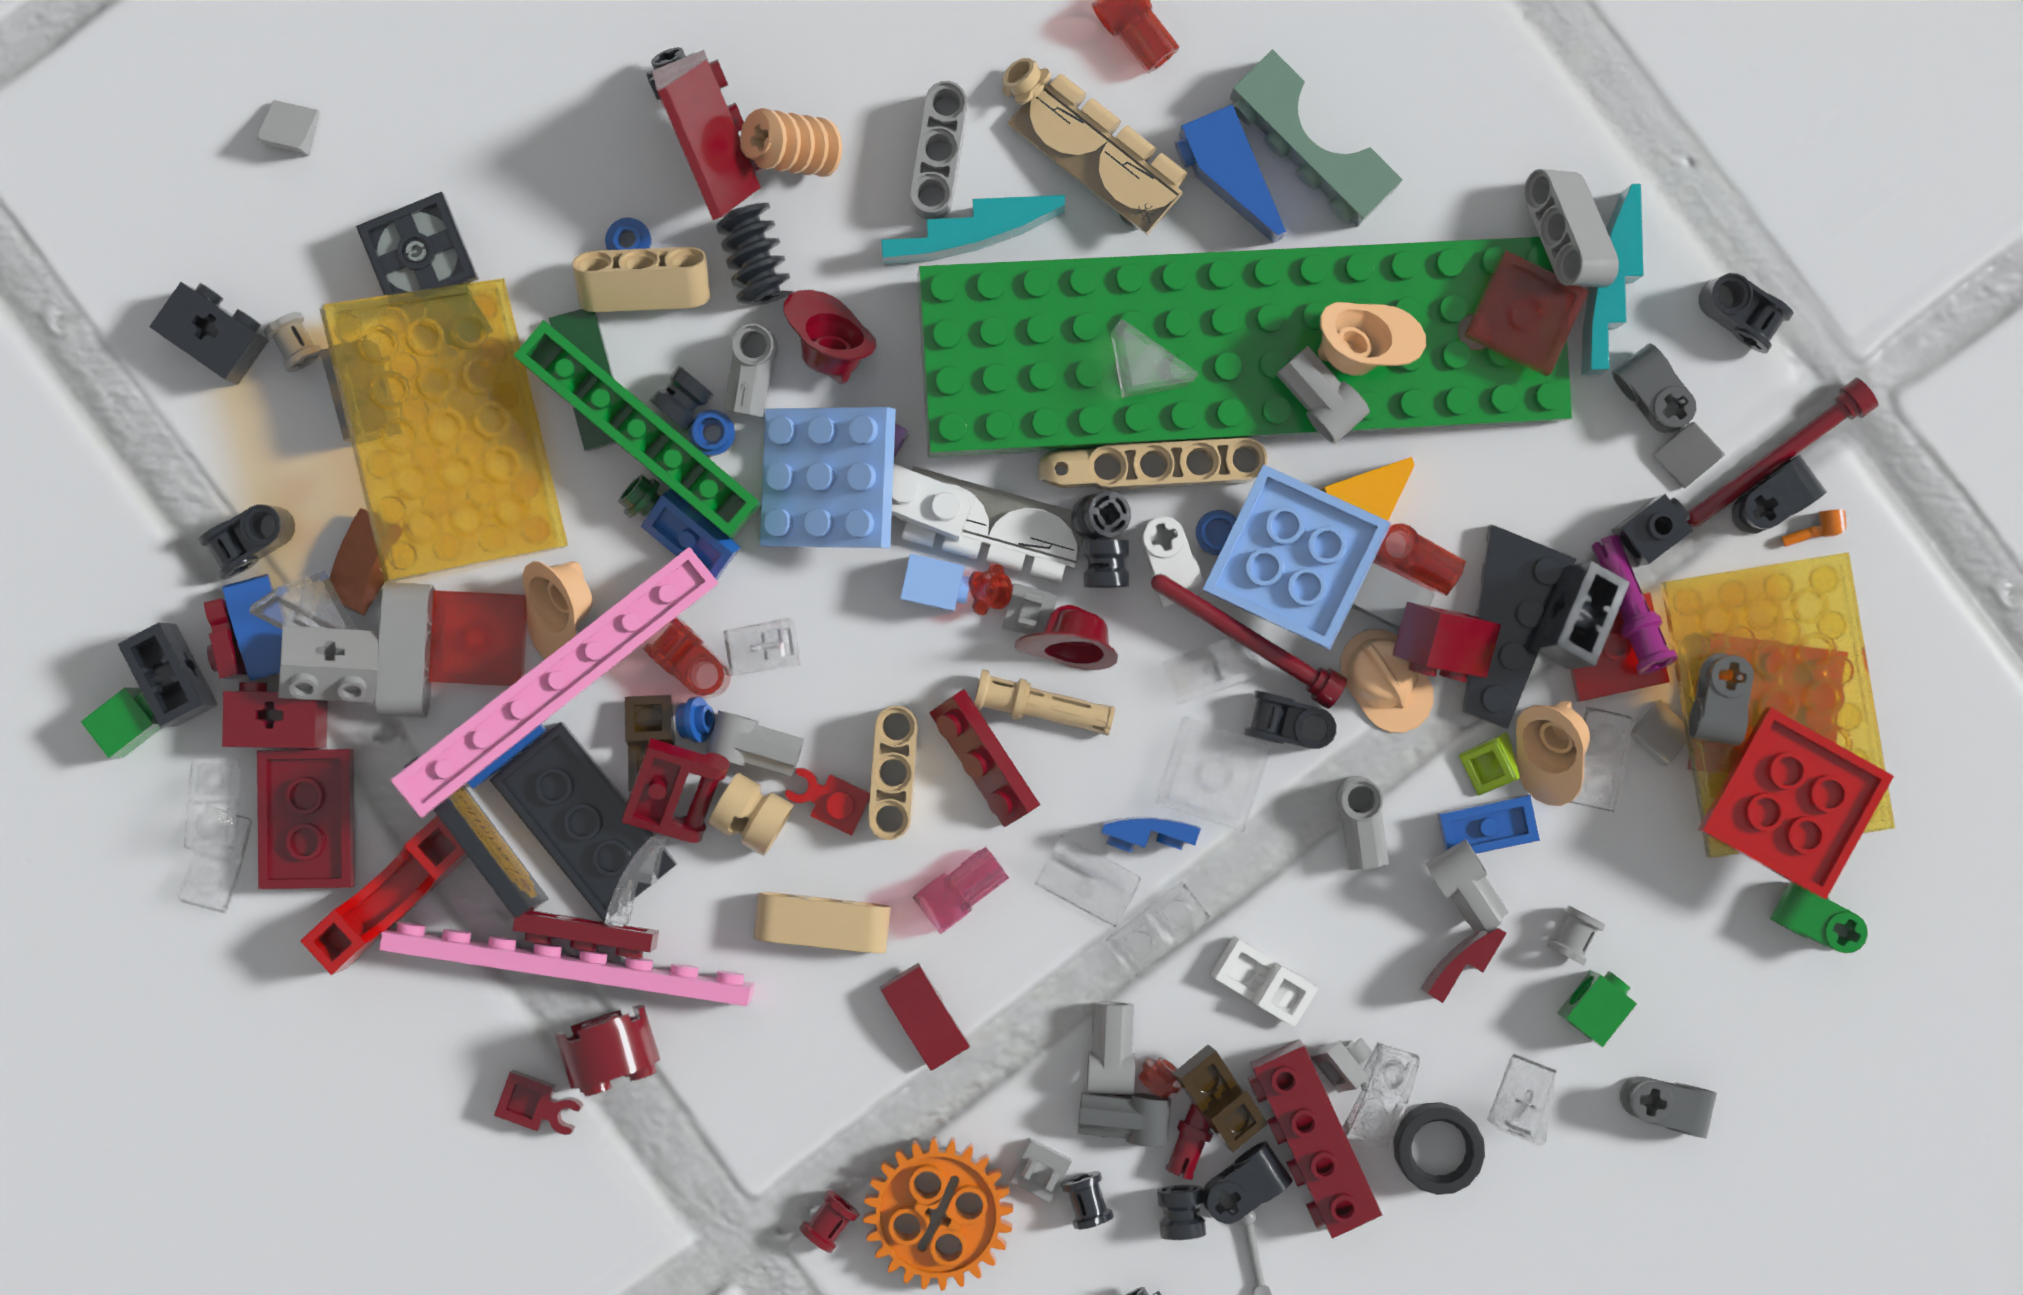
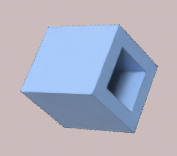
[900,553,972,612]

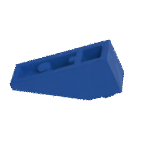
[1175,104,1286,243]

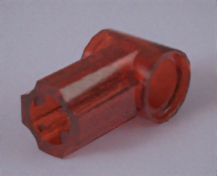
[1091,0,1180,74]
[1375,523,1467,596]

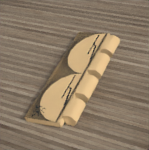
[1008,74,1188,235]

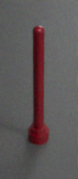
[1687,378,1879,527]
[1151,574,1347,709]

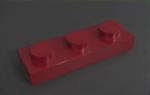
[929,689,1040,828]
[512,910,659,959]

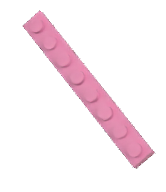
[391,547,718,818]
[379,922,754,1006]

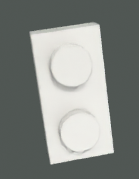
[891,464,975,541]

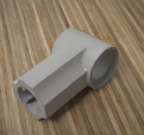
[724,324,778,417]
[1276,346,1370,444]
[706,710,804,776]
[1336,776,1389,870]
[1425,839,1508,932]
[1087,1001,1135,1095]

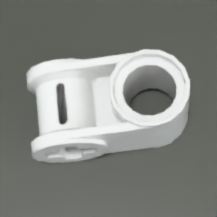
[1141,516,1206,608]

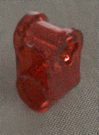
[643,617,731,697]

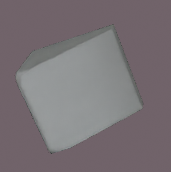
[257,100,320,155]
[1652,422,1725,489]
[1628,700,1690,765]

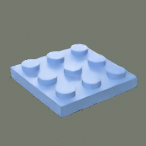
[760,407,896,549]
[1203,464,1391,650]

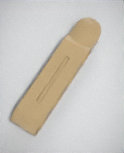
[1038,438,1268,491]

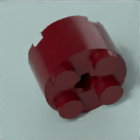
[554,1005,661,1097]

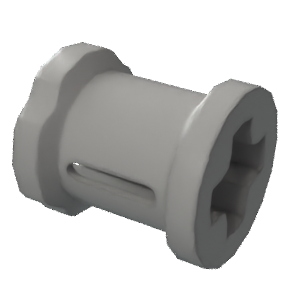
[264,312,322,372]
[1547,905,1606,965]

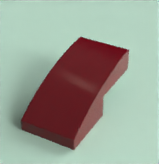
[1420,927,1507,1003]
[879,962,970,1071]

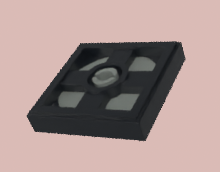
[356,191,479,314]

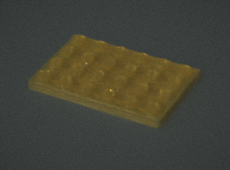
[320,278,568,583]
[1661,552,1895,858]

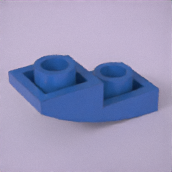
[222,574,283,681]
[1100,817,1201,852]

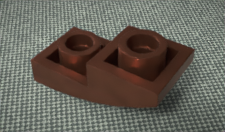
[325,508,403,616]

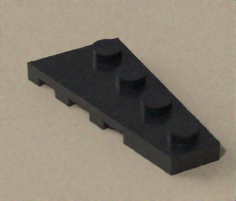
[1462,524,1576,729]

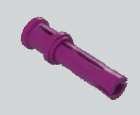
[1591,535,1678,674]

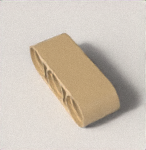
[572,247,711,312]
[868,706,918,840]
[753,892,891,953]

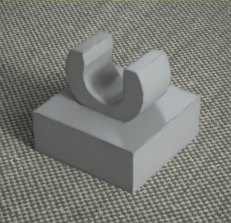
[1002,583,1058,635]
[1310,1038,1373,1093]
[1010,1138,1072,1203]

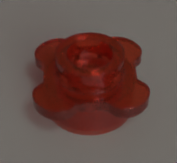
[968,564,1013,615]

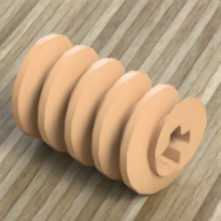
[740,108,842,177]

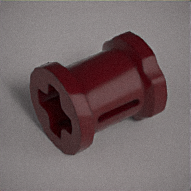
[799,1190,860,1253]

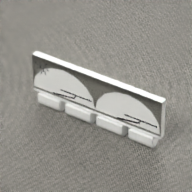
[898,466,1083,583]

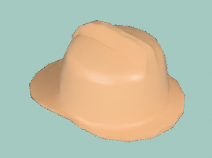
[1318,302,1426,376]
[522,561,593,659]
[1340,629,1433,732]
[1516,701,1590,806]

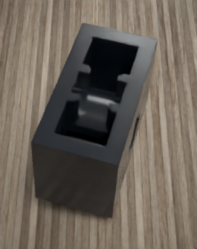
[149,282,269,385]
[1530,561,1630,669]
[117,622,218,727]

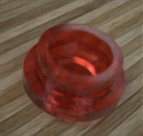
[1138,1057,1182,1099]

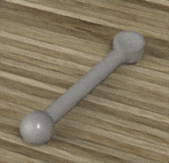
[1239,1210,1272,1295]

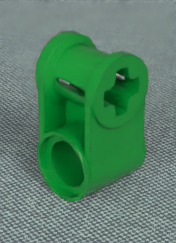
[1770,881,1868,953]

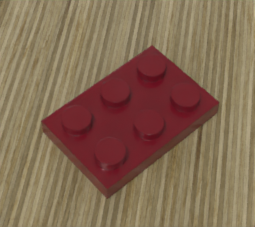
[257,749,355,889]

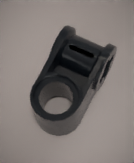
[1699,273,1794,353]
[1732,454,1827,534]
[199,504,295,580]
[1244,690,1337,749]
[1203,1141,1293,1224]

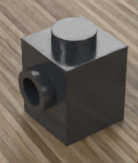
[1611,494,1693,567]

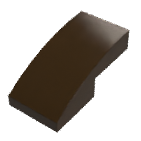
[625,695,675,792]
[1172,1044,1268,1153]

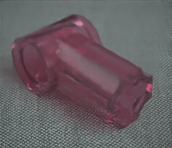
[912,846,1009,934]

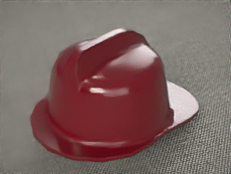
[783,290,877,384]
[1015,605,1118,670]

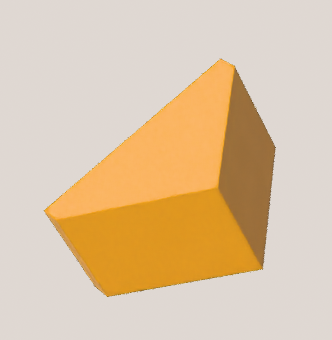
[1321,457,1415,521]

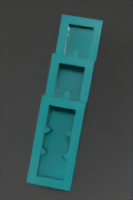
[1581,183,1644,375]
[881,195,1065,266]

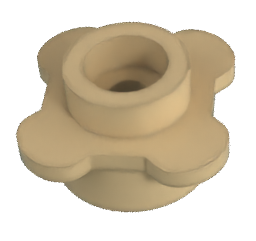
[1002,58,1051,105]

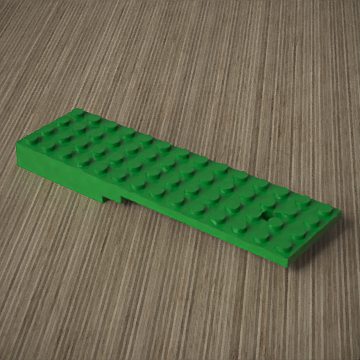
[917,237,1572,458]

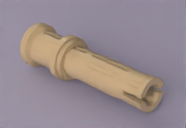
[974,669,1115,736]

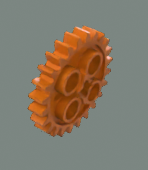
[863,1136,1013,1291]

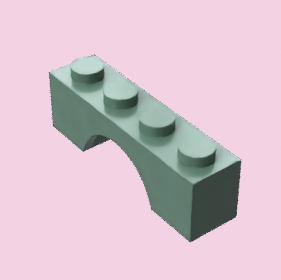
[1230,49,1403,227]

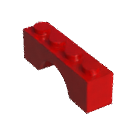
[300,815,468,975]

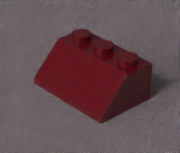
[652,50,764,220]

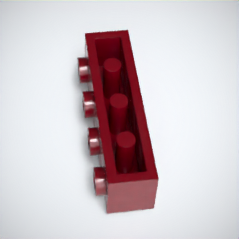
[1247,1039,1383,1239]

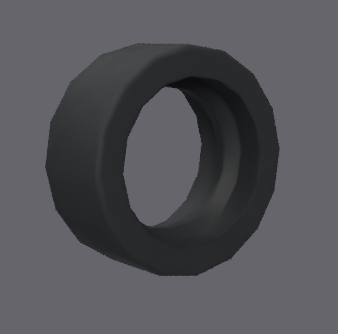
[1393,1102,1485,1195]

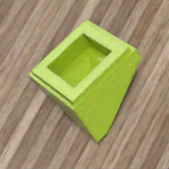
[1458,731,1520,796]

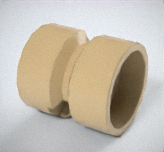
[708,772,794,856]

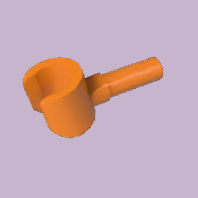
[1781,509,1846,547]

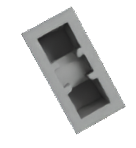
[278,625,378,703]

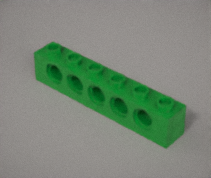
[513,320,761,539]

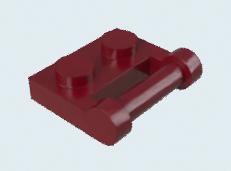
[621,738,730,843]

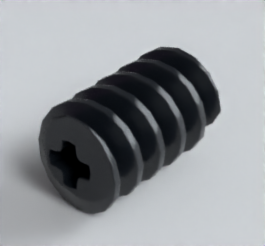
[716,202,794,306]

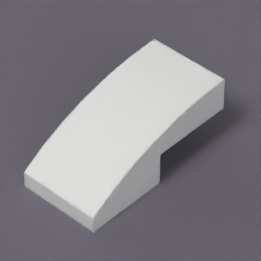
[1210,936,1319,1028]

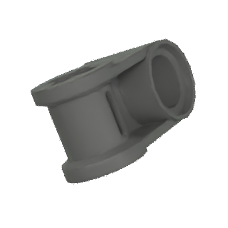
[1611,343,1696,433]
[1688,653,1754,746]
[1620,1076,1717,1138]

